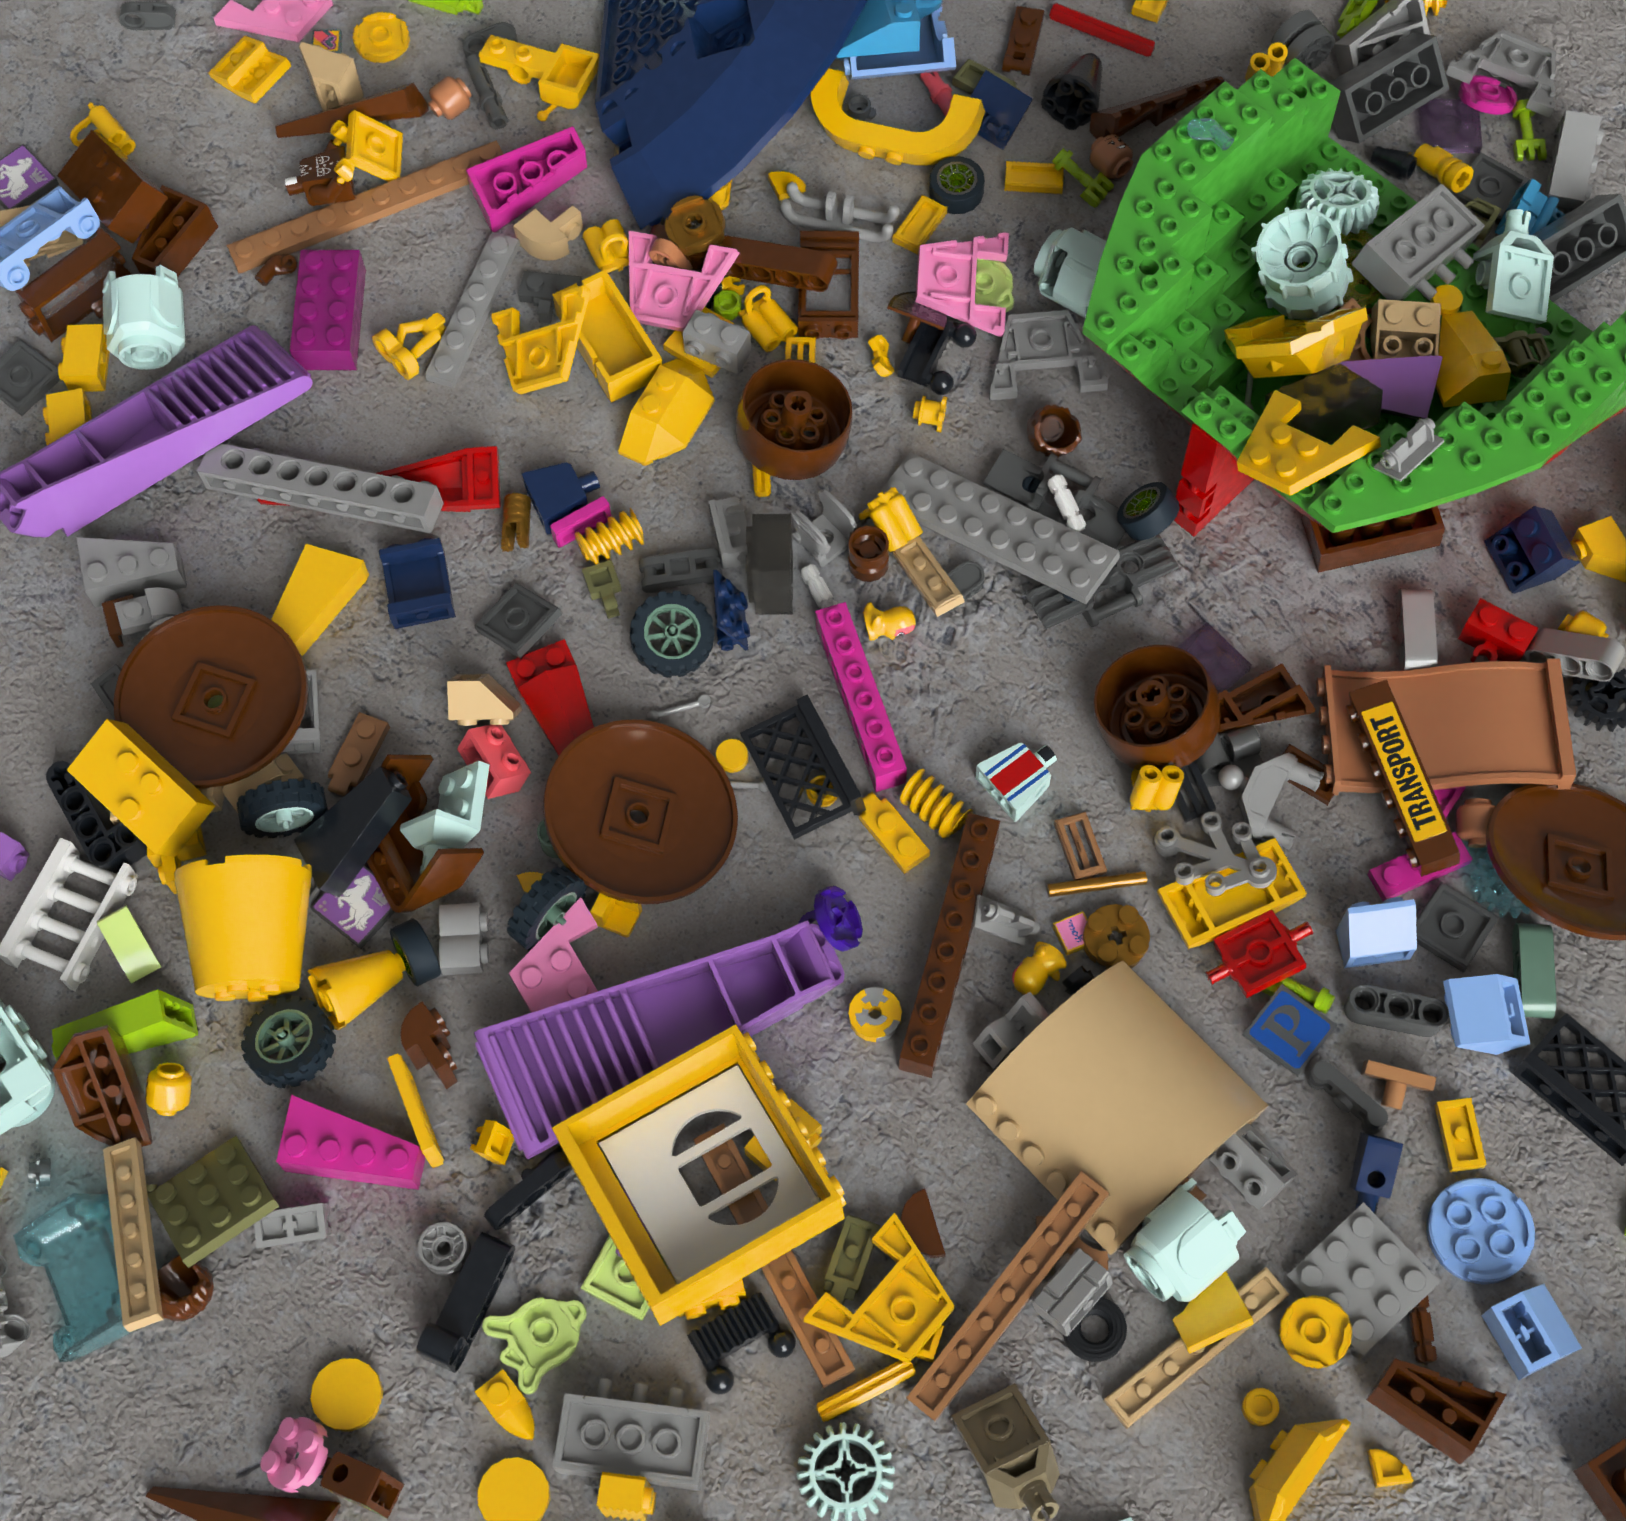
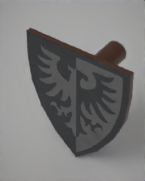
[887,291,947,344]

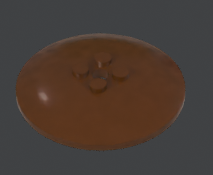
[114,605,308,788]
[543,720,738,904]
[1486,784,1626,940]

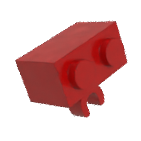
[1458,598,1538,662]

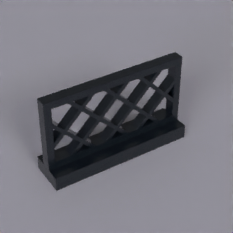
[740,694,866,840]
[1512,1013,1626,1166]

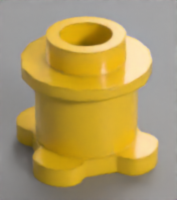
[913,396,948,433]

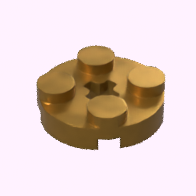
[665,196,725,256]
[1083,904,1150,969]

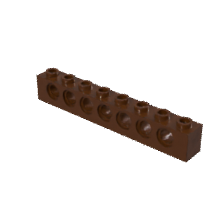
[899,813,1000,1078]

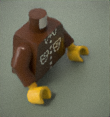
[285,120,355,206]

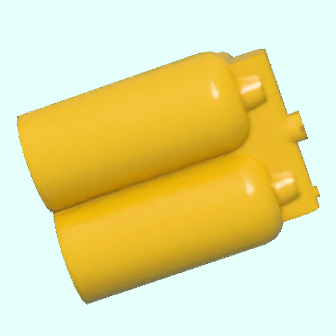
[1245,42,1288,81]
[70,103,136,156]
[582,219,629,273]
[738,285,798,352]
[858,487,923,552]
[1130,765,1184,812]

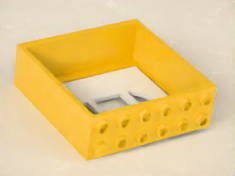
[552,1024,846,1326]

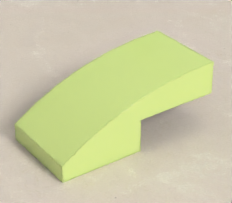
[96,905,161,984]

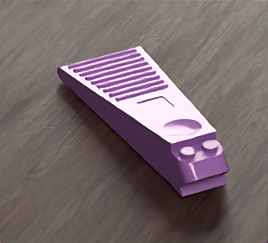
[0,325,312,538]
[474,921,844,1159]

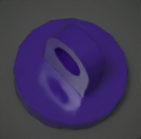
[798,885,863,952]

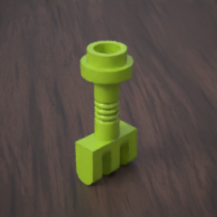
[1512,99,1547,162]
[1052,148,1114,208]
[1262,977,1335,1014]

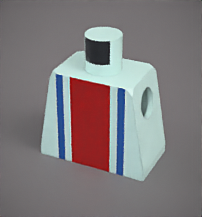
[975,743,1057,822]

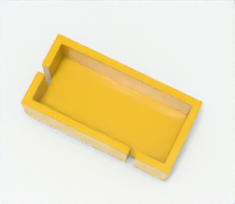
[552,269,662,403]

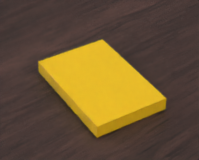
[387,1053,444,1168]

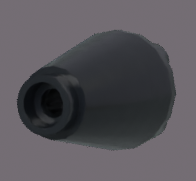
[1041,53,1102,130]

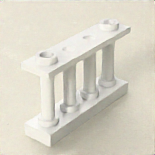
[0,838,138,991]

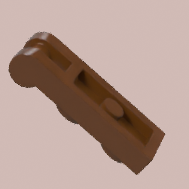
[1002,6,1045,76]

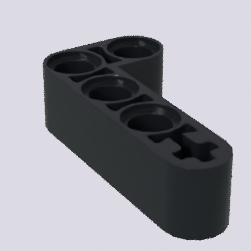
[46,761,147,873]
[416,1232,515,1373]

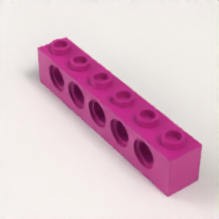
[815,602,907,792]

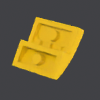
[208,35,291,104]

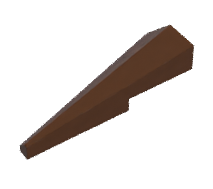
[1089,76,1224,139]
[275,82,429,138]
[1151,663,1316,732]
[145,1486,341,1521]

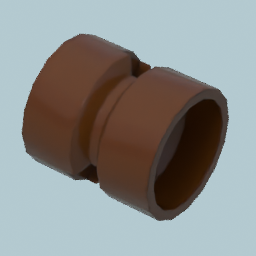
[848,526,889,582]

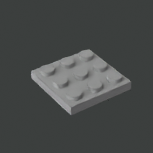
[1287,1202,1441,1356]

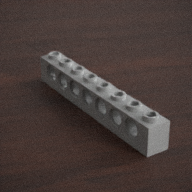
[197,443,444,533]

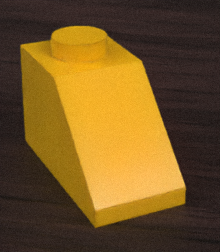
[1570,516,1626,583]

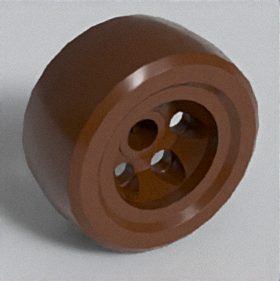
[735,359,852,480]
[1094,645,1221,771]

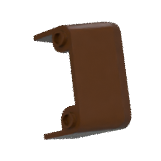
[367,754,484,913]

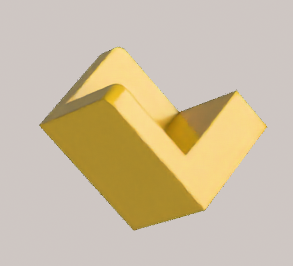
[590,893,642,938]

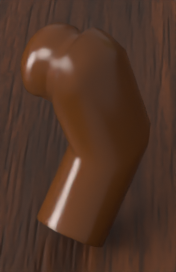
[255,254,297,286]

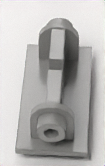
[1374,418,1445,482]
[973,895,1040,946]

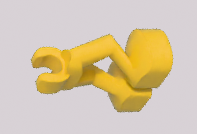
[372,313,446,380]

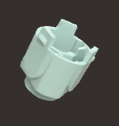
[1034,227,1107,318]
[102,265,185,370]
[1124,1178,1246,1302]

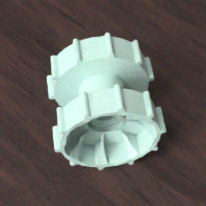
[1251,206,1354,320]

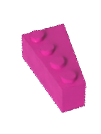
[466,126,587,232]
[276,1095,426,1190]

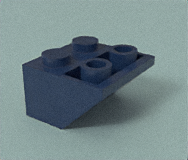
[1484,506,1580,594]

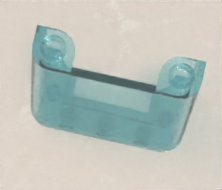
[13,1193,148,1362]

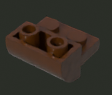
[401,1001,458,1089]

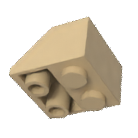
[299,42,364,111]
[1370,299,1441,359]
[447,674,522,726]

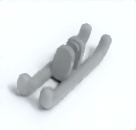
[780,182,900,243]

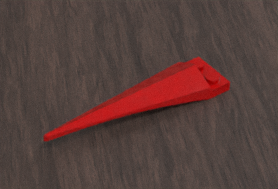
[257,446,501,512]
[506,639,594,756]

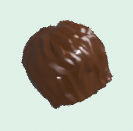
[1027,404,1082,458]
[157,1255,214,1321]

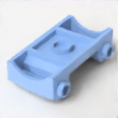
[0,186,100,291]

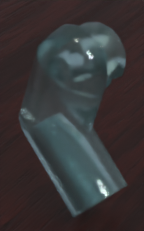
[1187,118,1234,150]

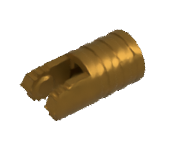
[501,493,531,552]

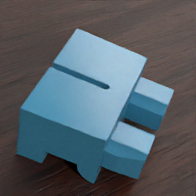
[1495,178,1565,235]

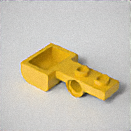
[479,35,600,109]

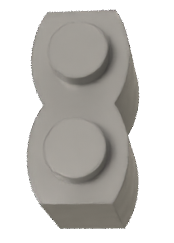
[439,903,489,975]

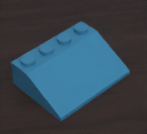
[836,0,921,58]

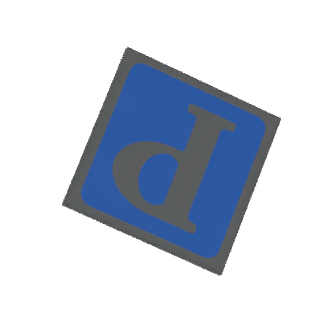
[1242,984,1337,1077]

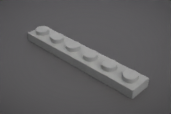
[425,232,520,388]

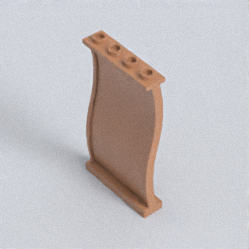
[1316,658,1576,795]

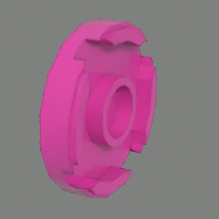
[1458,75,1517,115]

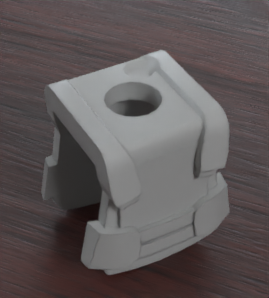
[791,489,857,567]

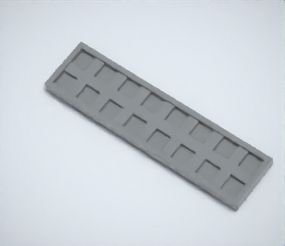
[876,452,1120,604]

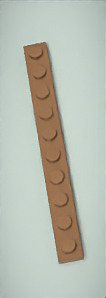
[227,140,503,274]

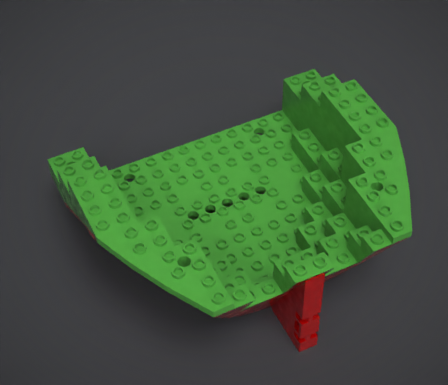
[1083,58,1626,537]

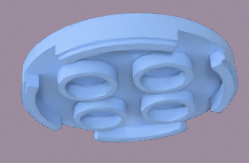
[1426,1178,1535,1284]

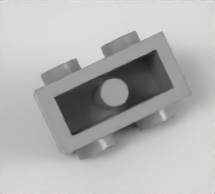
[682,310,752,374]
[1209,1123,1298,1210]

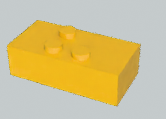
[67,719,215,857]

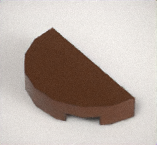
[900,1188,946,1258]

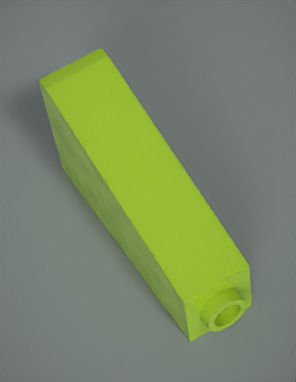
[51,989,198,1061]

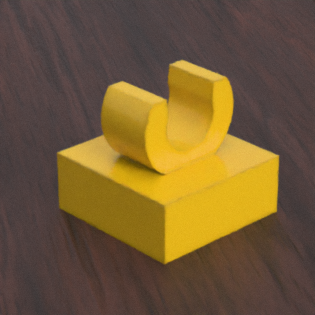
[470,1120,514,1166]

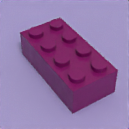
[290,250,366,370]

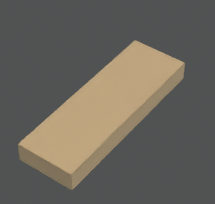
[892,536,964,617]

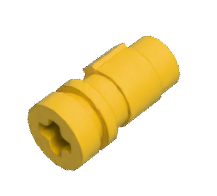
[1414,143,1473,193]

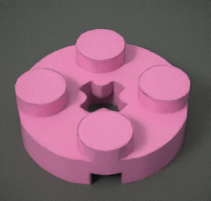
[260,1417,328,1493]

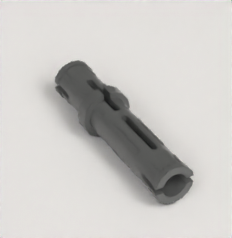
[465,54,508,129]

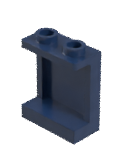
[379,538,456,629]

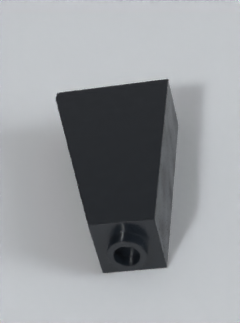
[294,766,412,897]

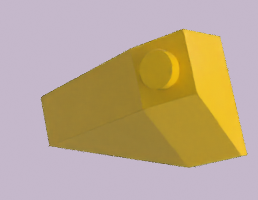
[1435,311,1511,408]

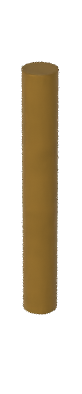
[1047,871,1147,897]

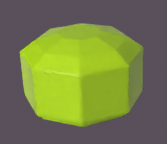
[714,290,742,320]

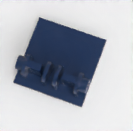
[970,70,1033,150]
[713,570,750,651]

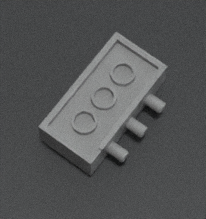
[1352,184,1485,301]
[553,1379,711,1491]

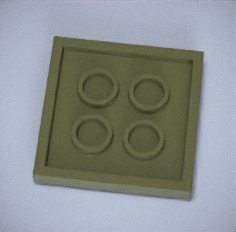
[147,1136,280,1268]

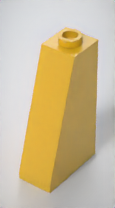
[271,544,369,656]

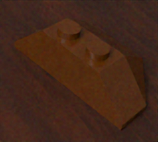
[52,1025,152,1147]

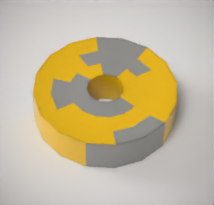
[848,987,902,1042]

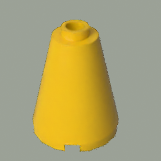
[308,950,406,1030]

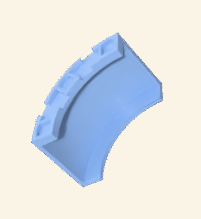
[839,5,956,80]

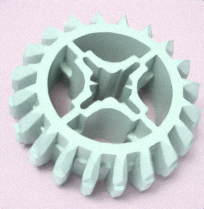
[1296,168,1380,236]
[797,1422,895,1521]

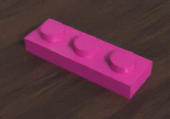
[1367,832,1473,901]

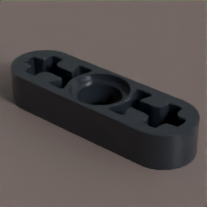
[484,1151,573,1230]

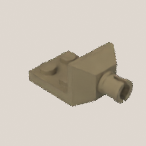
[951,1383,1060,1521]

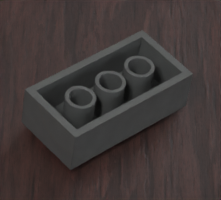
[1329,32,1449,143]
[1533,194,1626,302]

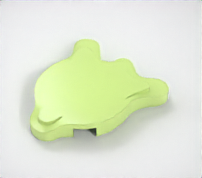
[975,238,1014,312]
[482,1297,587,1395]

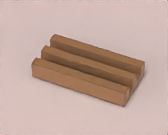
[1054,811,1107,880]

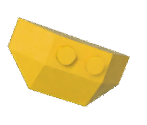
[618,359,715,466]
[1249,1418,1351,1521]

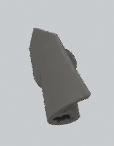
[1184,725,1263,787]

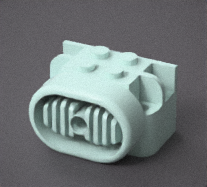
[0,999,55,1135]

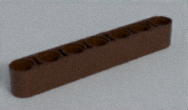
[649,225,838,292]

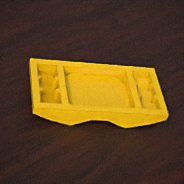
[1157,838,1307,949]

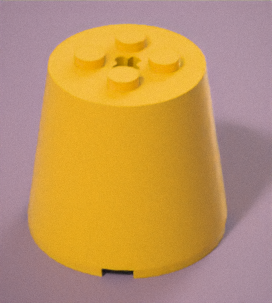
[175,855,312,1002]

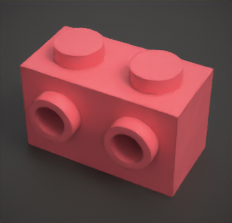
[457,724,531,799]

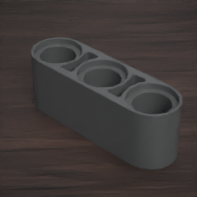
[1344,985,1449,1037]

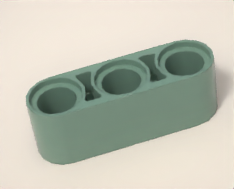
[1512,922,1556,1019]

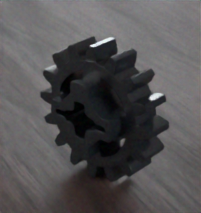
[1568,668,1626,732]

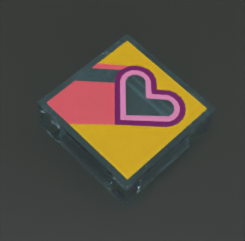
[312,29,343,54]

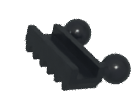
[897,321,977,395]
[687,1292,796,1395]

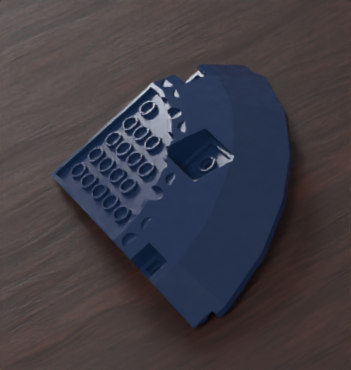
[595,0,868,229]

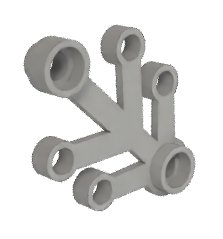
[1154,812,1277,896]

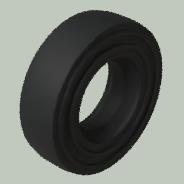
[1063,1297,1127,1362]

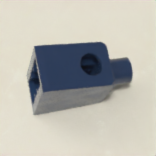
[522,462,600,535]
[1350,1132,1403,1215]

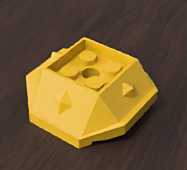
[1224,307,1368,378]

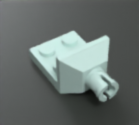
[1473,209,1554,324]
[400,761,490,874]

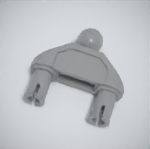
[1218,753,1324,850]

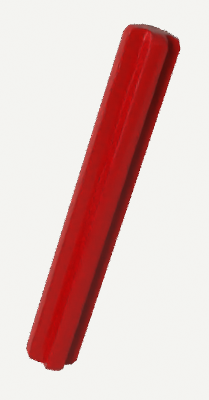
[1049,3,1155,57]

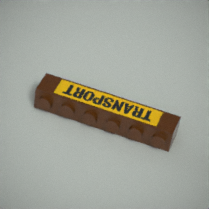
[1346,679,1460,877]

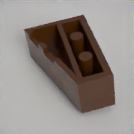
[131,185,218,278]
[1366,1358,1507,1465]

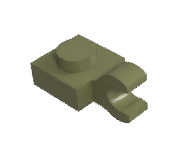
[582,560,622,619]

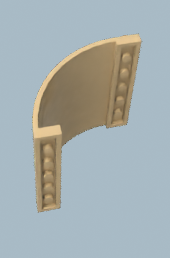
[966,961,1269,1255]

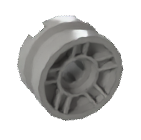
[418,1222,471,1276]

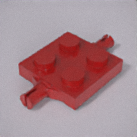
[1205,910,1313,998]

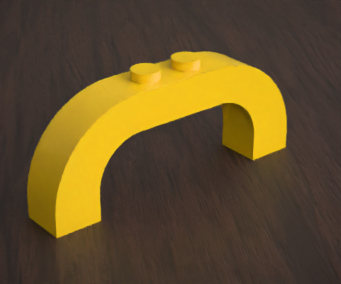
[811,68,985,166]

